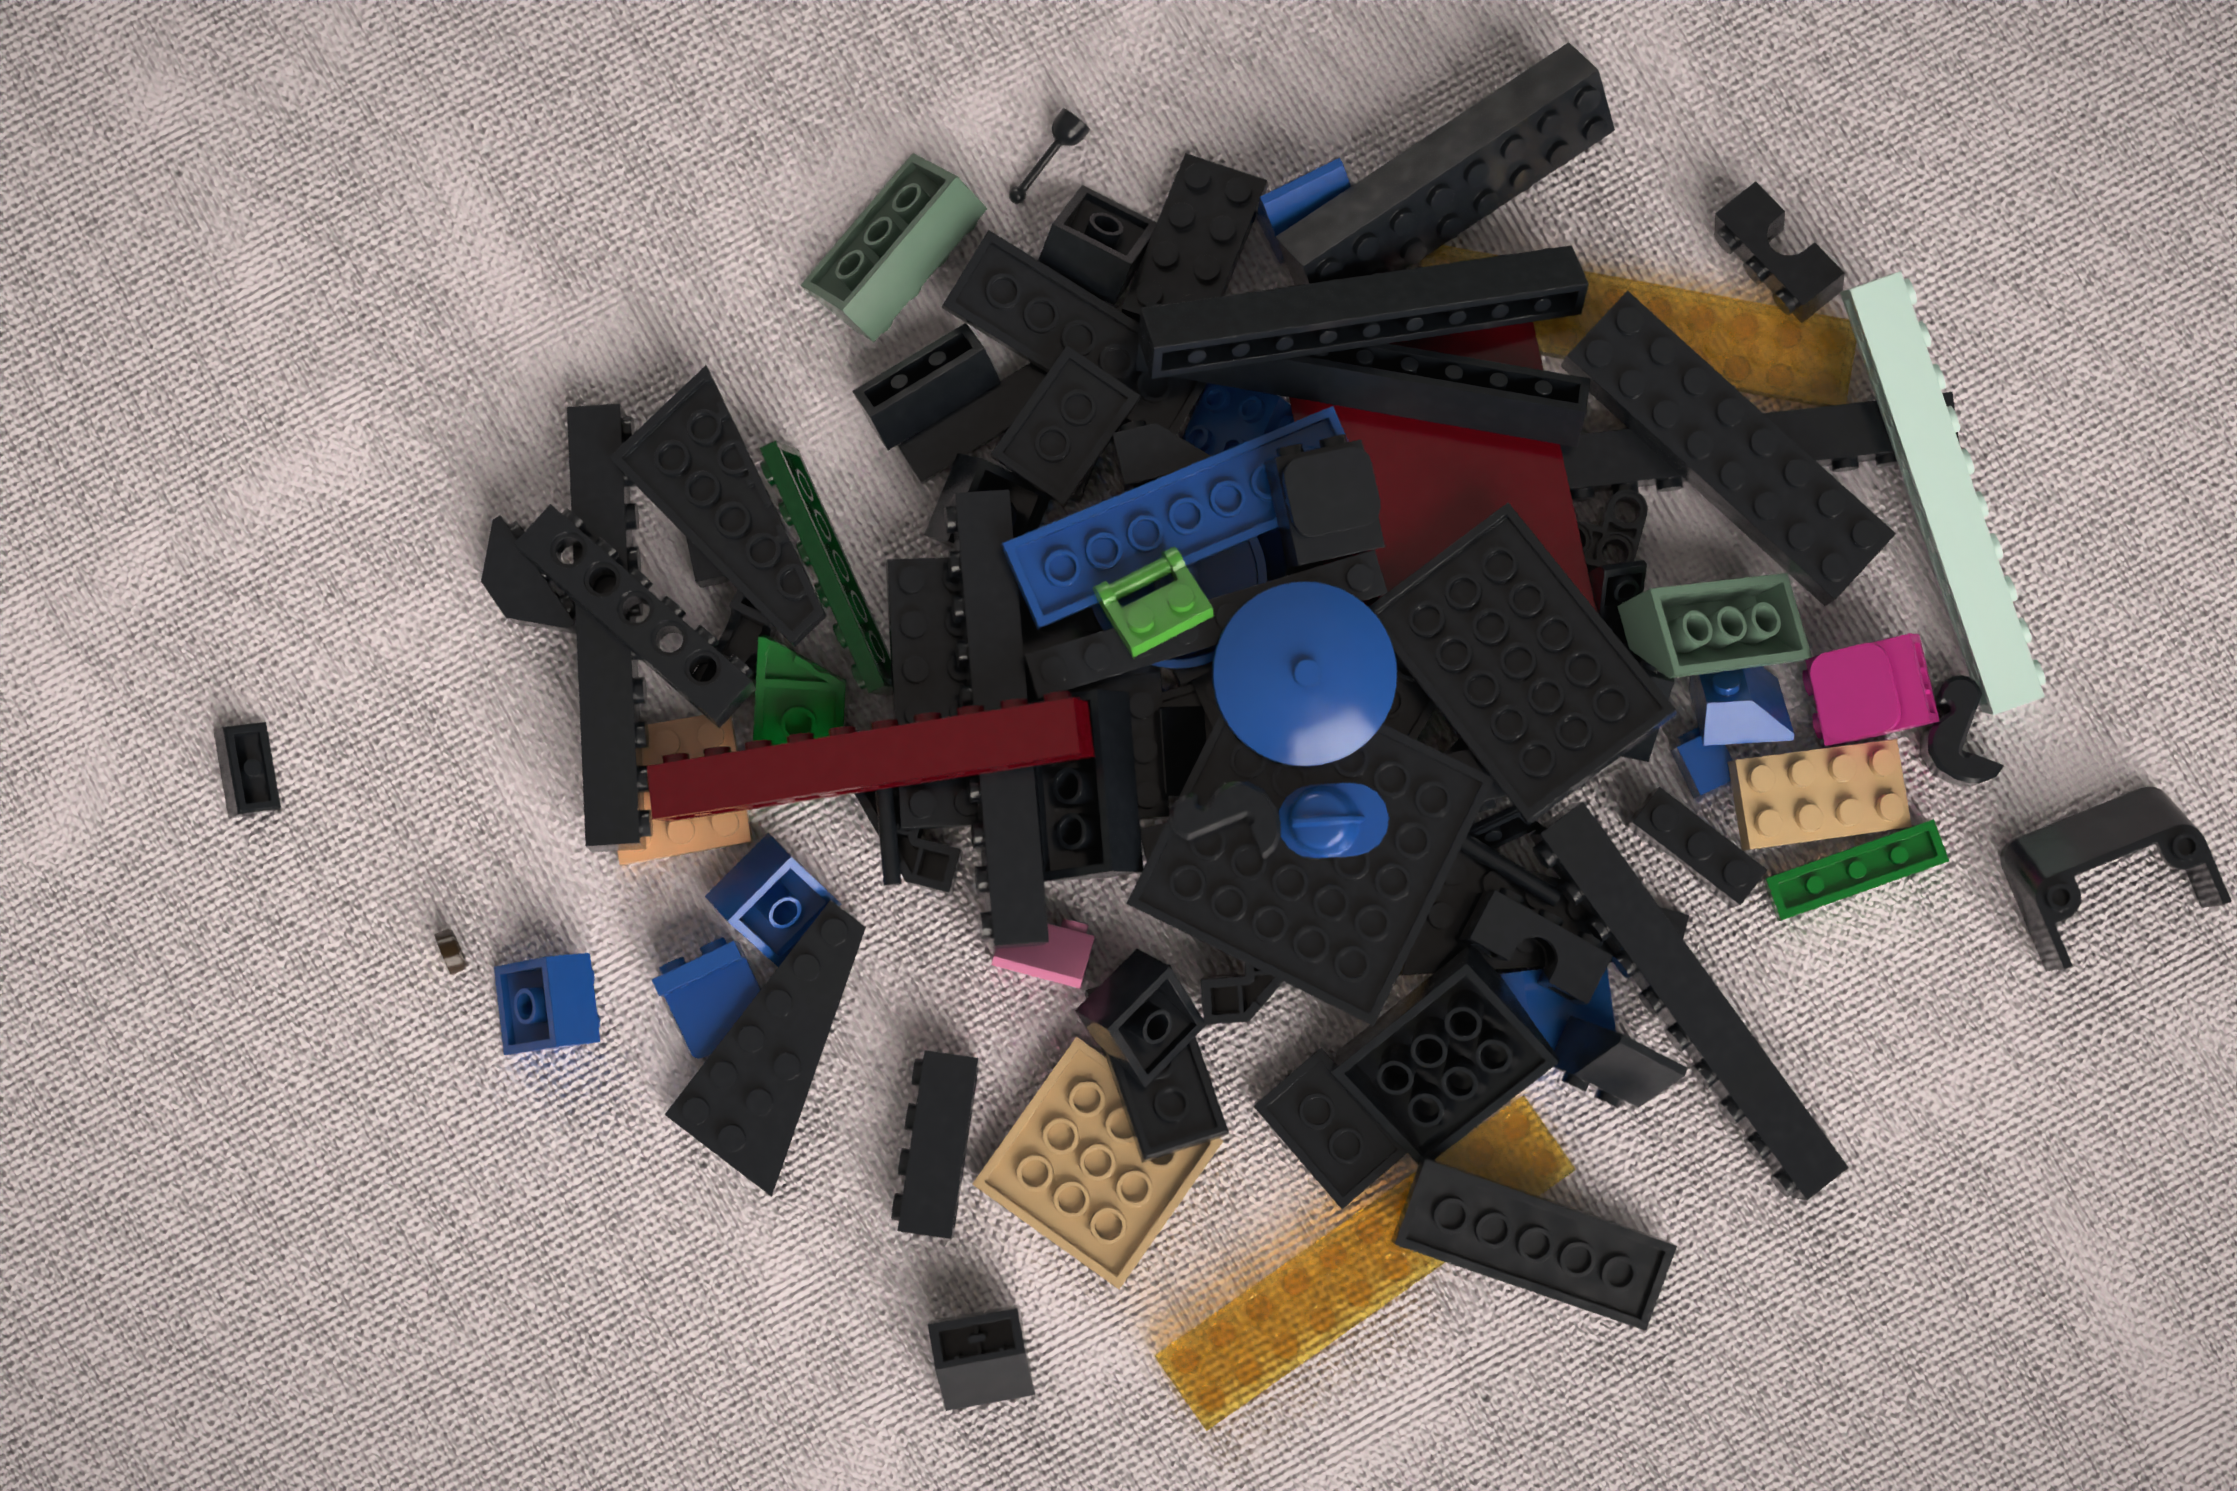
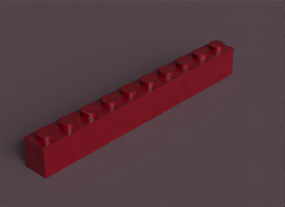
[647,691,1094,822]

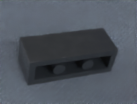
[852,323,1001,450]

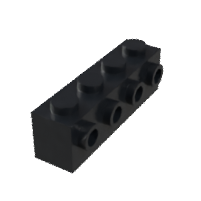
[891,1050,980,1239]

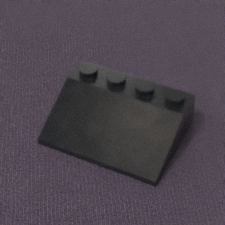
[1331,944,1559,1165]

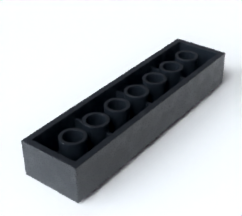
[1276,42,1615,286]
[1561,290,1896,606]

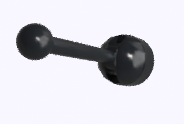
[1009,108,1090,204]

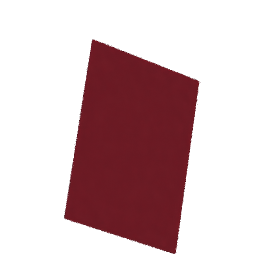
[1289,322,1596,610]

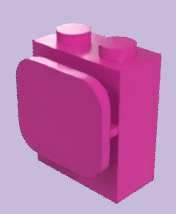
[1802,633,1940,746]

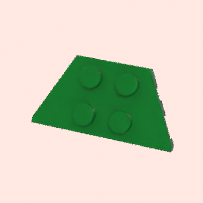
[753,634,846,745]

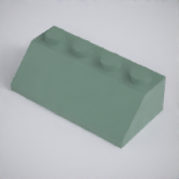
[801,153,987,342]
[1617,573,1812,678]

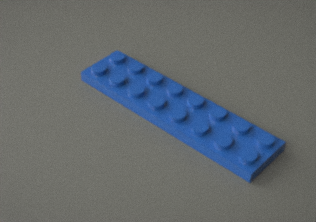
[1001,406,1349,629]

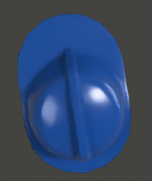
[1279,783,1389,858]

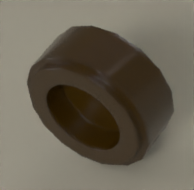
[434,928,467,975]

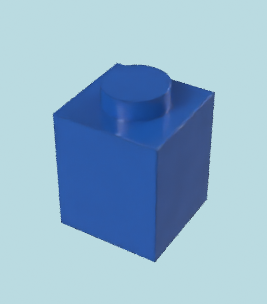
[1670,727,1733,799]

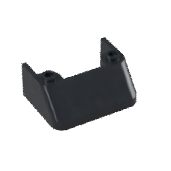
[2000,787,2232,971]

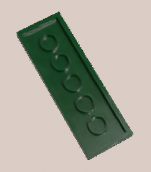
[760,440,892,696]

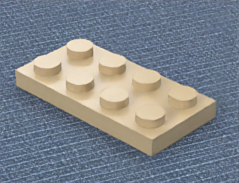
[1728,739,1912,851]

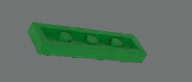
[1763,819,1949,921]

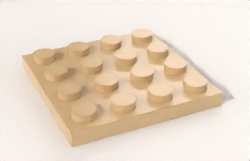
[972,1036,1223,1289]

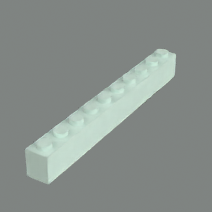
[1840,271,2046,715]

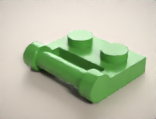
[1093,546,1214,657]

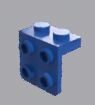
[1182,383,1294,456]
[652,937,761,1059]

